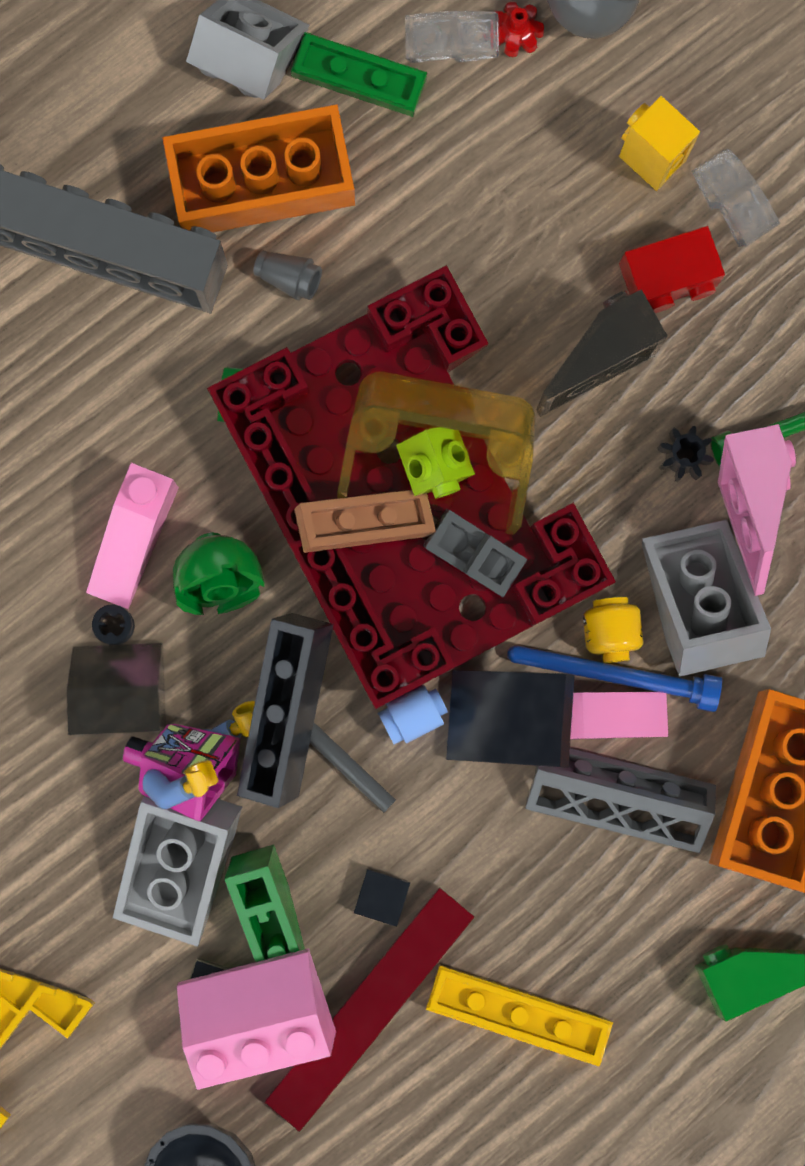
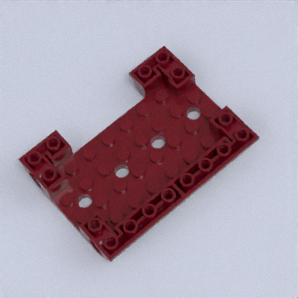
[207,265,616,709]

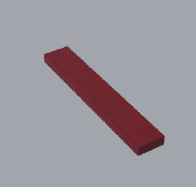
[265,887,475,1132]

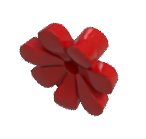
[489,2,545,57]

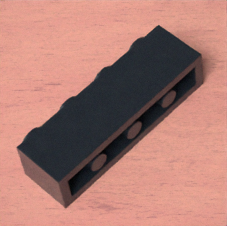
[237,613,334,808]

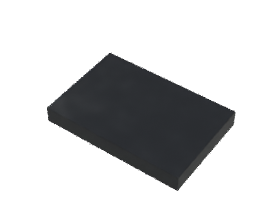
[446,670,575,768]

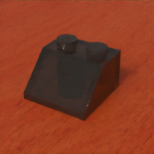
[67,643,166,736]

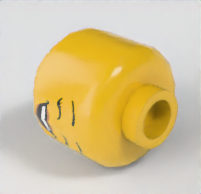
[583,597,644,663]

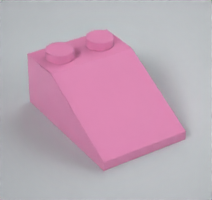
[718,424,796,596]

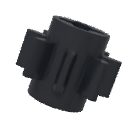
[657,426,714,482]

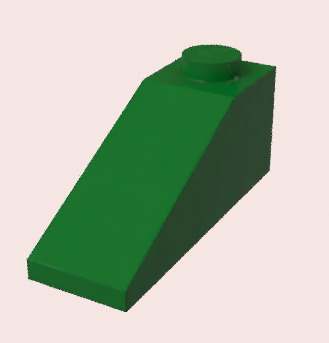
[224,844,305,962]
[695,945,805,1022]

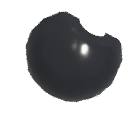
[144,1123,256,1166]

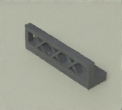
[525,748,716,853]

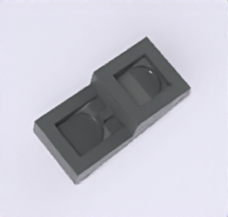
[423,508,527,597]

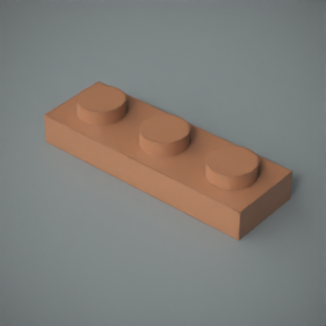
[294,490,436,553]

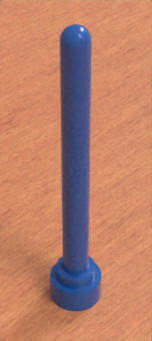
[507,645,722,712]

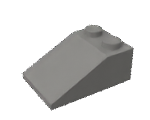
[642,520,771,677]
[113,796,242,947]

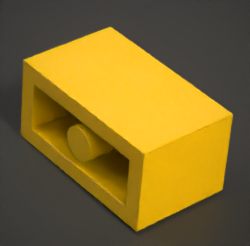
[619,96,700,191]

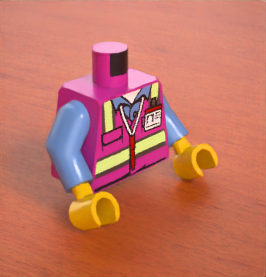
[123,701,255,822]

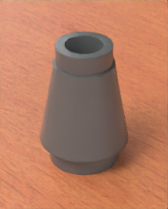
[253,250,322,300]

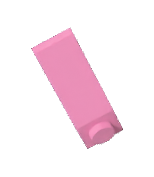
[86,463,179,610]
[570,692,668,740]

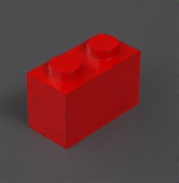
[619,226,725,314]

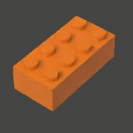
[162,104,355,232]
[709,689,805,893]

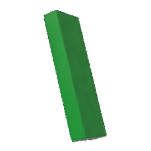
[291,32,427,117]

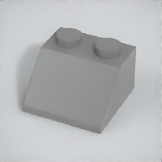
[186,0,309,100]

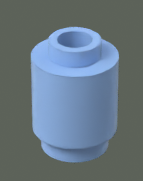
[378,684,448,745]

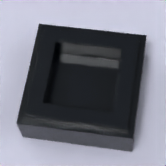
[354,869,410,927]

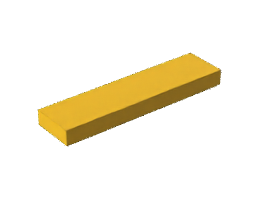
[426,964,613,1067]

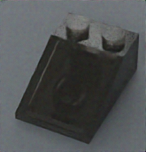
[536,289,668,417]

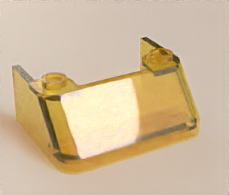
[338,372,536,535]

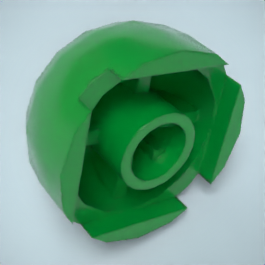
[173,532,265,615]

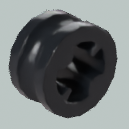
[92,604,135,646]

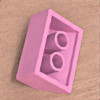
[177,949,336,1090]

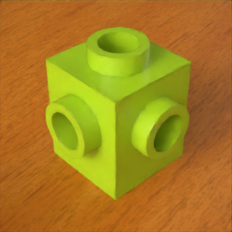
[396,424,475,499]

